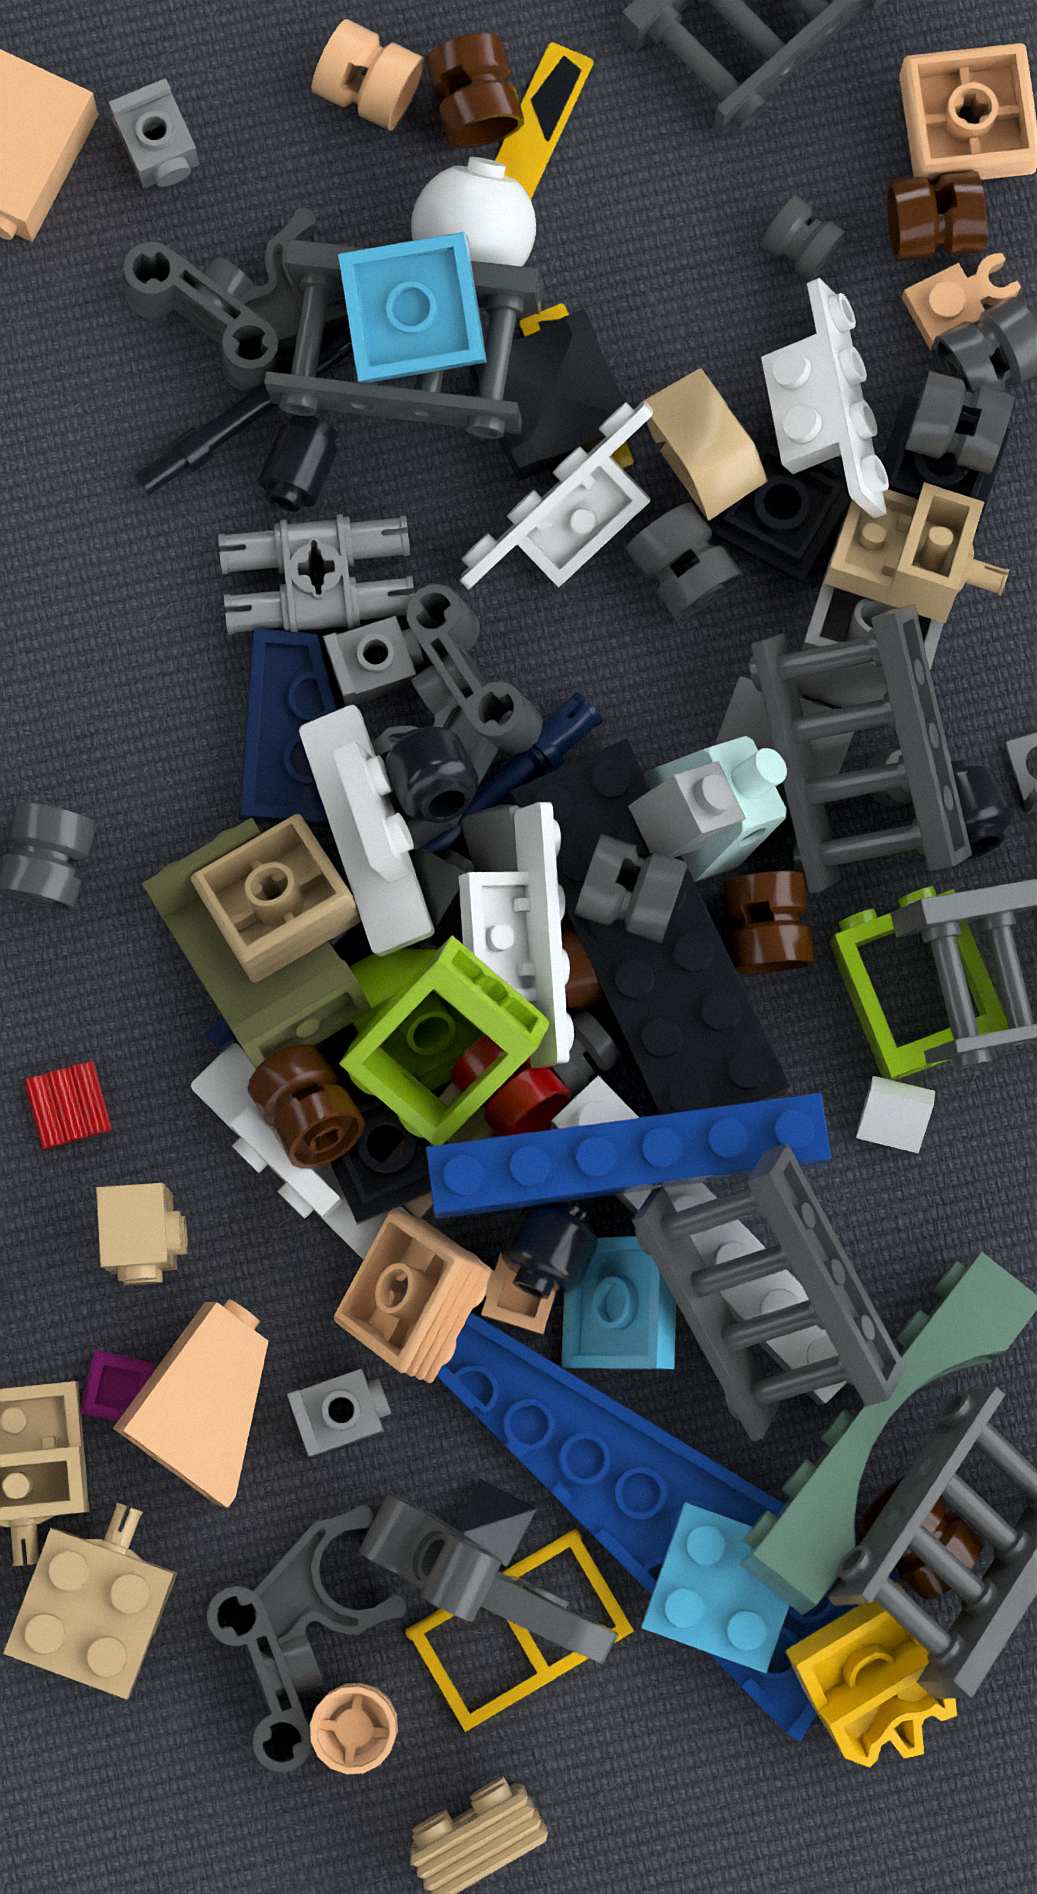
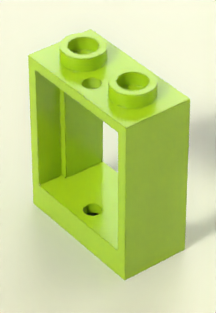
[829,886,1009,1081]
[339,936,551,1146]

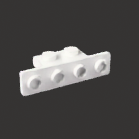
[761,278,889,519]
[459,400,653,590]
[299,705,435,957]
[459,802,574,1068]
[191,1043,411,1260]

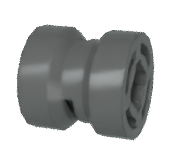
[760,195,847,282]
[549,1010,623,1099]

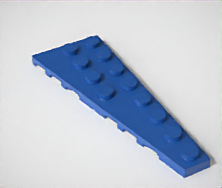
[437,1312,898,1742]

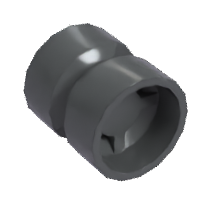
[934,297,1037,392]
[905,370,1015,474]
[626,502,743,622]
[0,802,97,911]
[574,834,688,943]

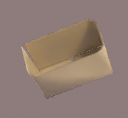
[640,368,767,521]

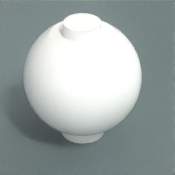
[411,157,536,267]

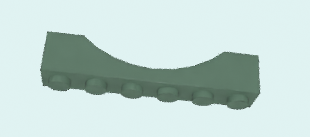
[739,1252,1037,1615]

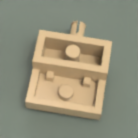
[824,482,1009,623]
[0,1381,90,1566]
[3,1503,177,1699]

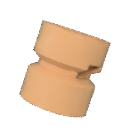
[311,19,425,131]
[310,1682,398,1774]

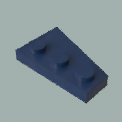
[238,628,336,827]

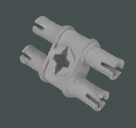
[218,514,414,635]

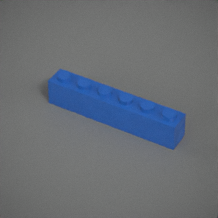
[426,1093,831,1219]

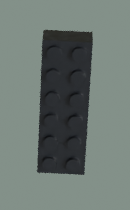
[510,739,790,1116]

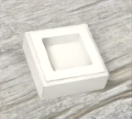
[856,1076,935,1153]

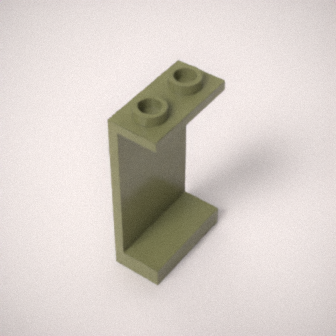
[142,817,372,1069]

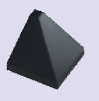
[454,1479,537,1567]

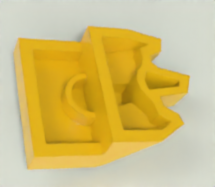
[785,1582,957,1768]

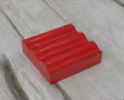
[24,1061,113,1151]

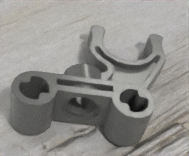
[123,208,349,393]
[372,584,542,854]
[358,1492,618,1664]
[205,1505,406,1773]

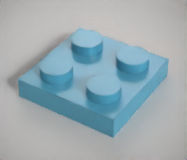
[338,232,487,383]
[561,1236,676,1369]
[640,1502,789,1673]

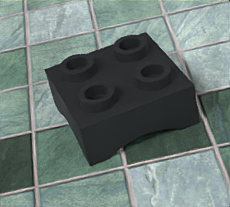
[469,309,626,482]

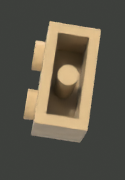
[96,1183,188,1285]

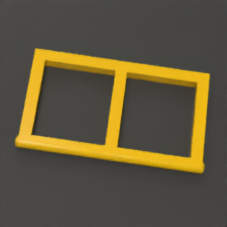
[405,1529,634,1732]

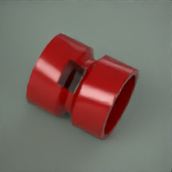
[450,1035,571,1137]

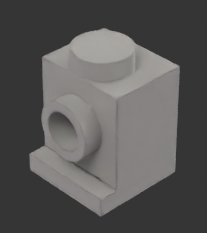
[109,78,200,189]
[323,616,424,707]
[287,1368,392,1457]

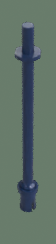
[205,692,603,1053]

